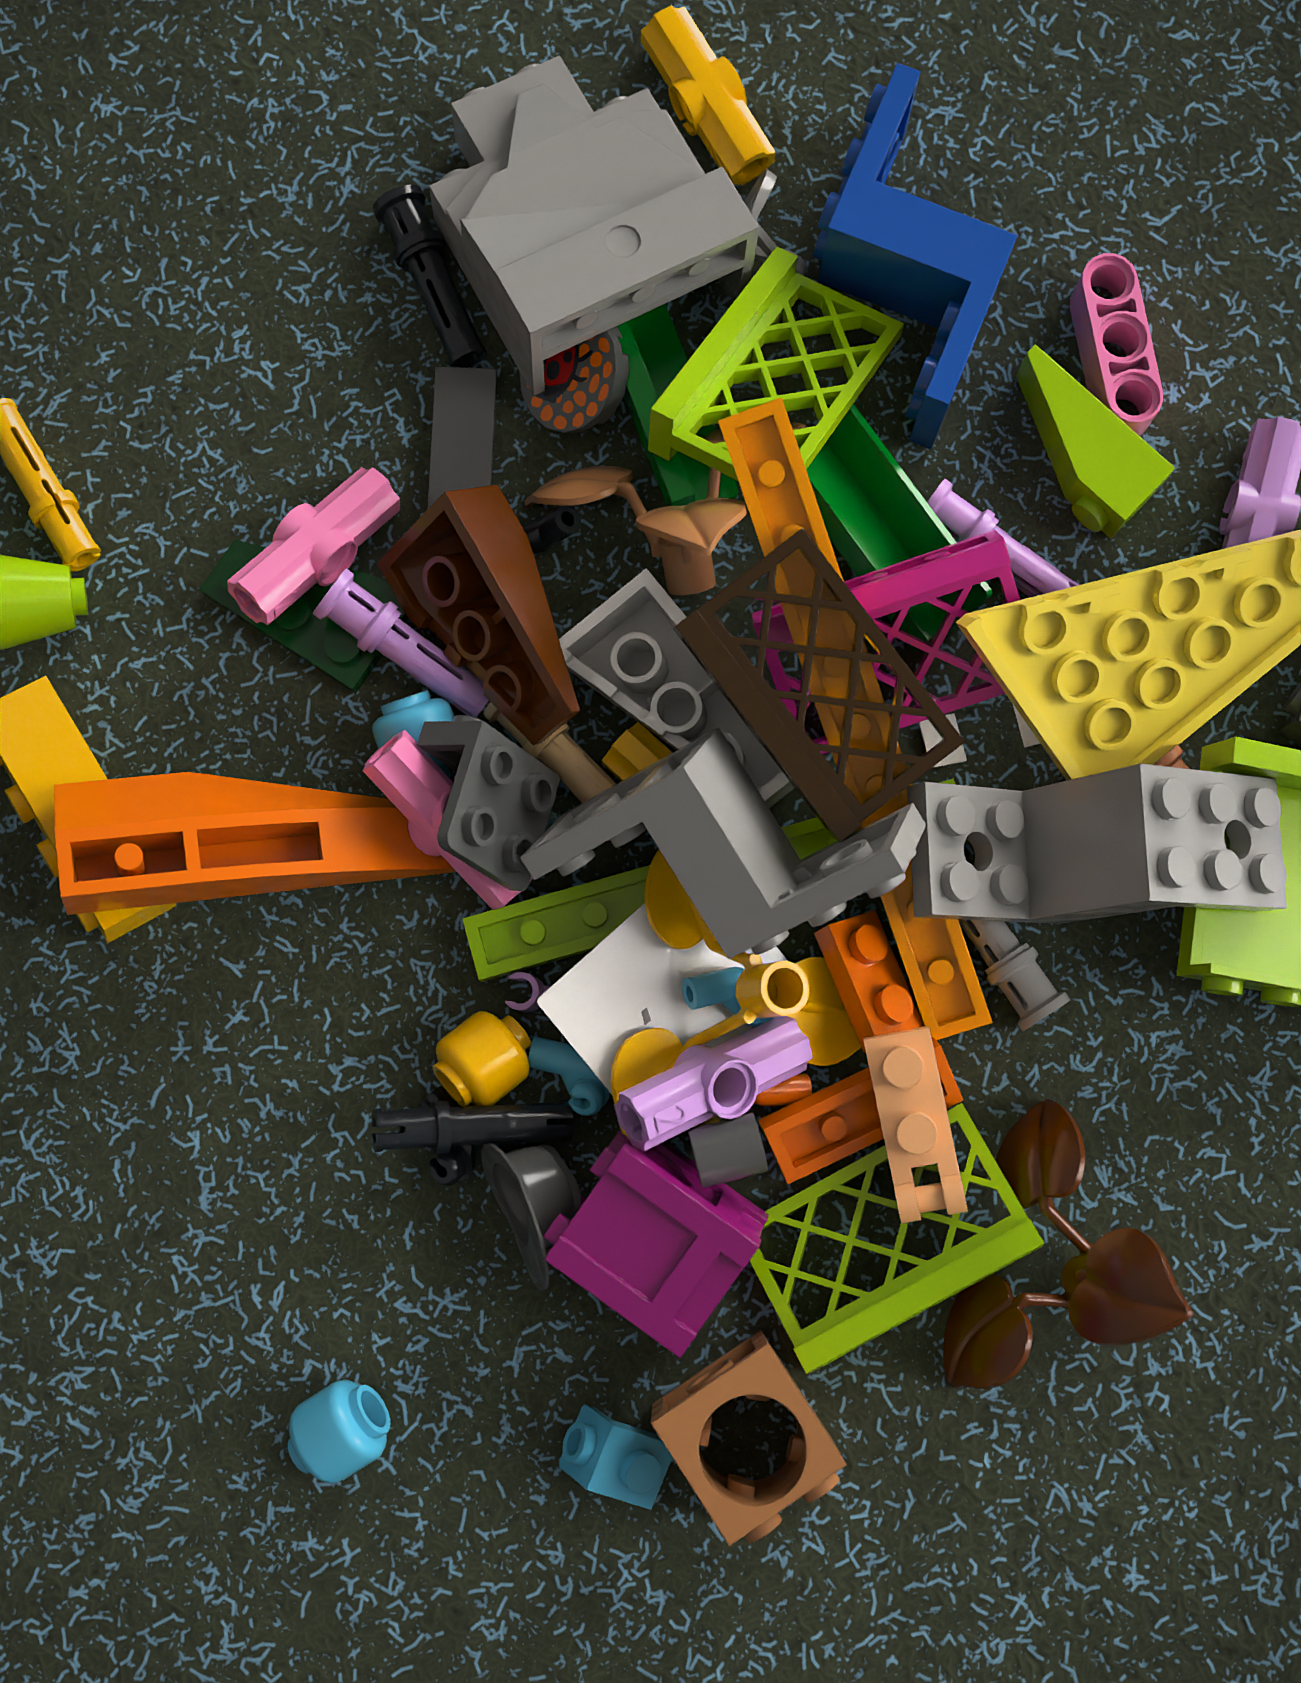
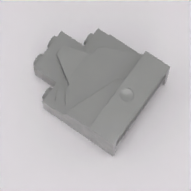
[429,55,759,395]

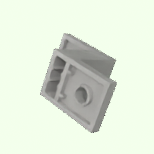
[520,727,926,959]
[907,764,1287,924]

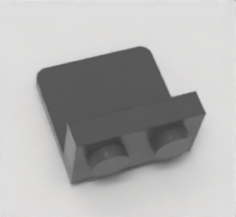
[417,715,561,891]

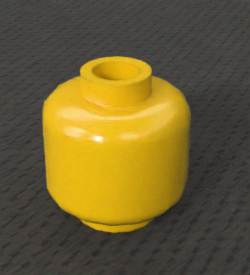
[432,1011,531,1107]

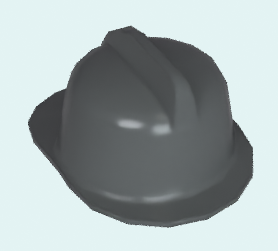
[481,1143,581,1292]

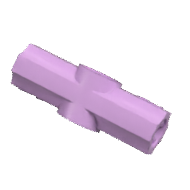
[1219,417,1301,549]
[614,1016,813,1151]

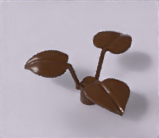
[943,1099,1193,1389]

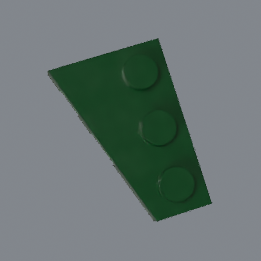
[199,540,408,694]

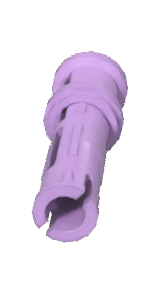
[927,479,1080,597]
[312,568,489,718]

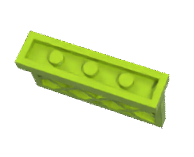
[648,246,904,481]
[750,1103,1044,1374]

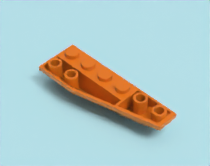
[54,772,457,915]

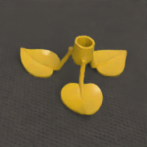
[610,849,861,1140]

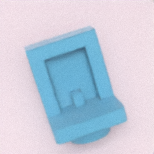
[559,1404,672,1510]

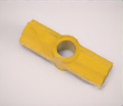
[640,5,776,186]

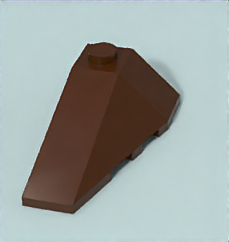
[377,484,580,745]

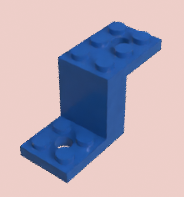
[813,63,1018,449]

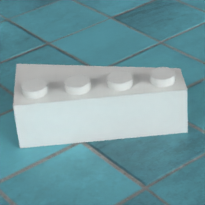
[559,568,794,808]

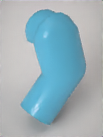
[682,966,776,1028]
[528,1036,609,1116]

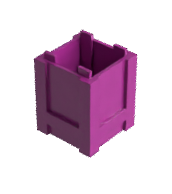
[543,1129,769,1358]

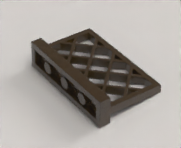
[673,528,965,842]

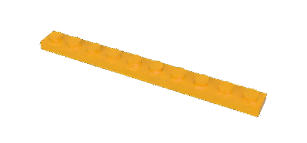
[718,397,993,1040]

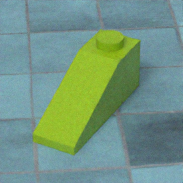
[1016,344,1175,538]

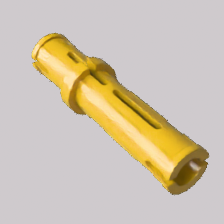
[0,398,101,572]

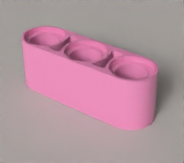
[1070,253,1163,436]

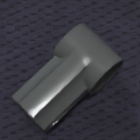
[687,1112,768,1188]

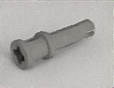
[958,919,1071,1031]

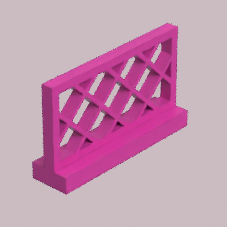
[752,530,1020,754]

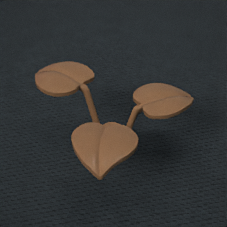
[524,422,806,595]

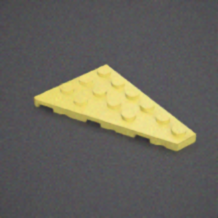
[956,529,1301,780]

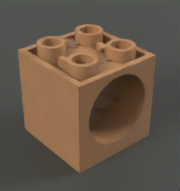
[651,1329,847,1546]

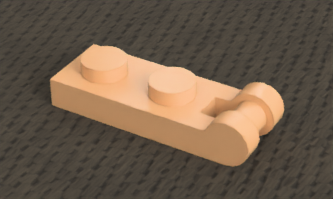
[864,1026,968,1223]

